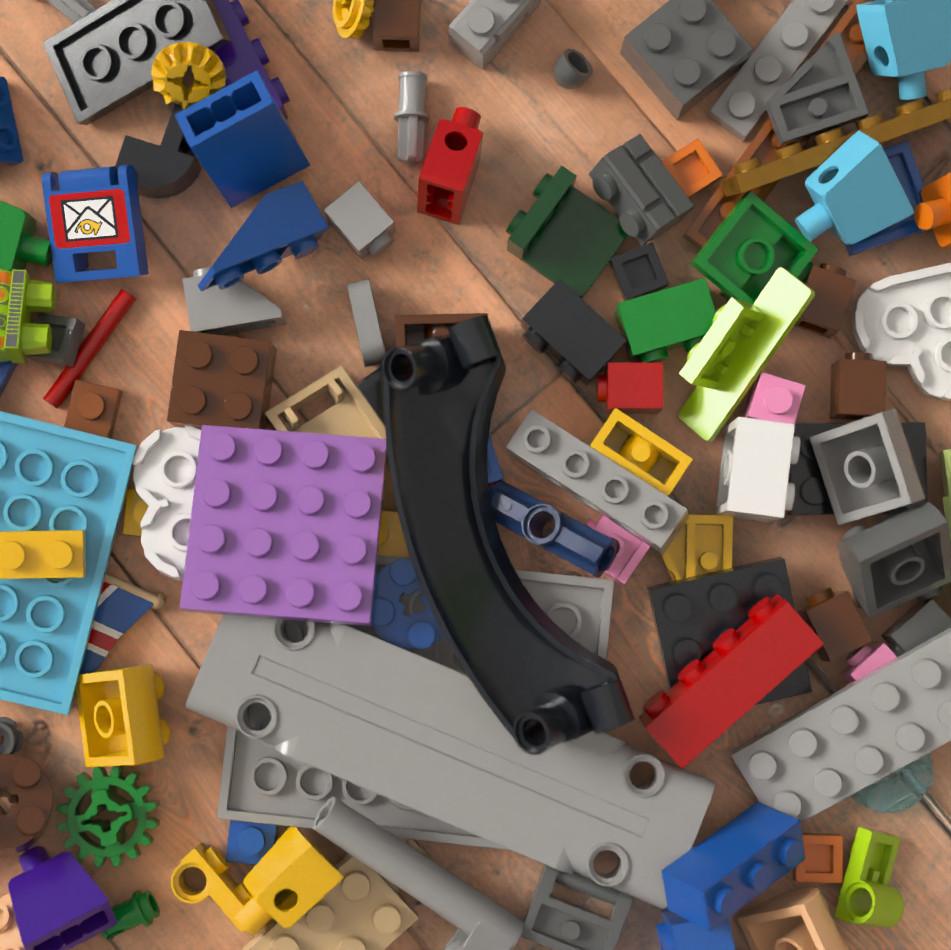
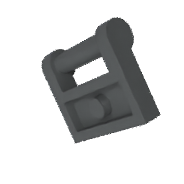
[521,864,634,950]

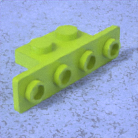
[678,268,815,441]

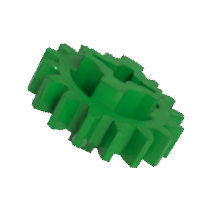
[56,766,160,868]

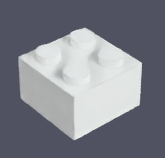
[714,417,800,523]

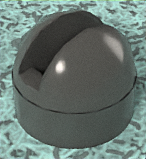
[553,49,593,89]

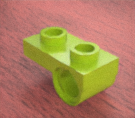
[834,827,904,928]

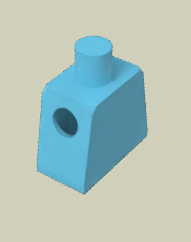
[856,0,951,100]
[795,130,915,245]

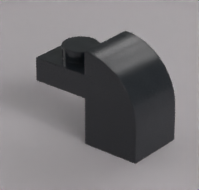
[115,104,202,199]

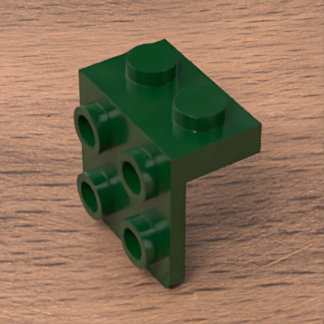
[506,166,628,298]

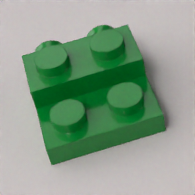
[690,191,819,304]

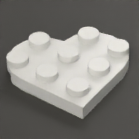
[851,263,951,401]
[133,425,201,581]

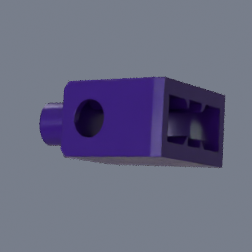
[8,846,118,950]

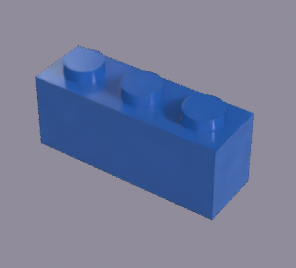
[661,802,805,931]

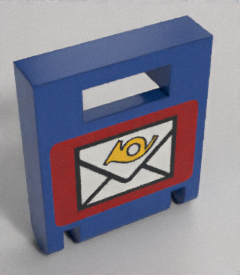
[42,165,149,283]

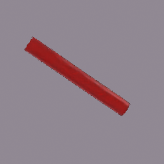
[43,288,136,409]

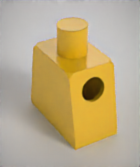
[234,826,344,937]

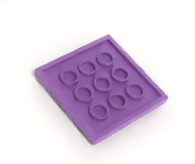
[180,425,387,626]

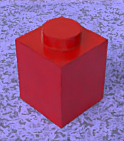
[596,363,663,414]

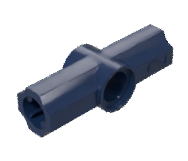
[489,480,618,578]

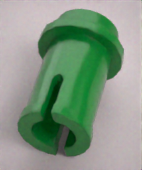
[101,890,160,940]

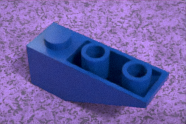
[198,181,329,291]

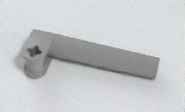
[313,797,524,950]

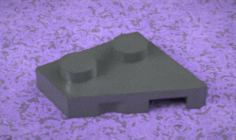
[765,32,869,147]

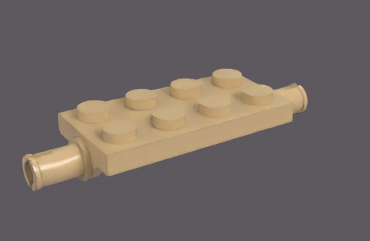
[241,839,431,950]

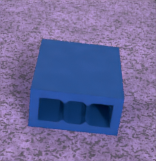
[175,70,310,208]

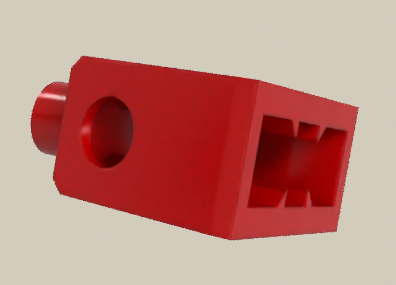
[417,107,484,225]

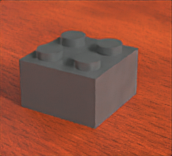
[620,0,753,120]

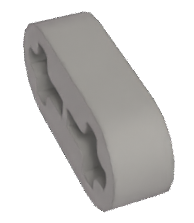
[347,279,386,367]

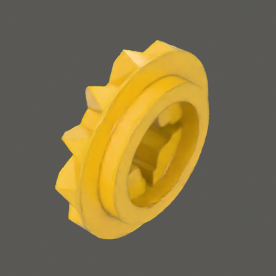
[333,0,374,39]
[151,42,226,110]

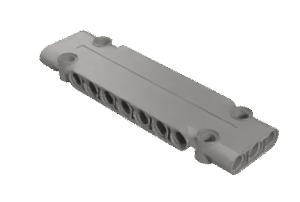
[185,615,715,909]

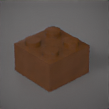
[167,330,277,430]

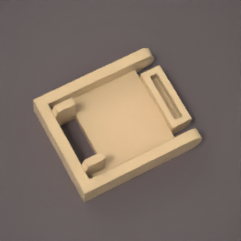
[265,366,387,466]

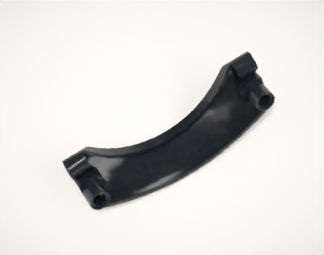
[382,315,635,755]

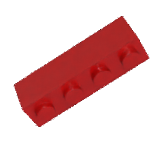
[639,594,825,769]

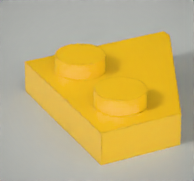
[658,514,733,581]

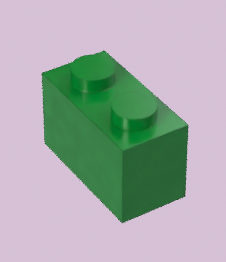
[614,278,716,363]

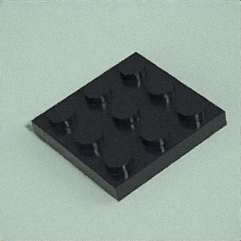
[647,556,812,705]

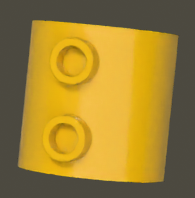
[76,664,170,767]

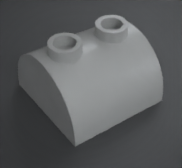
[809,409,926,525]

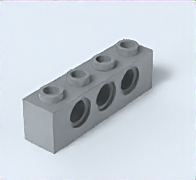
[506,409,688,555]

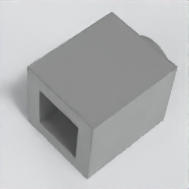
[324,181,396,260]

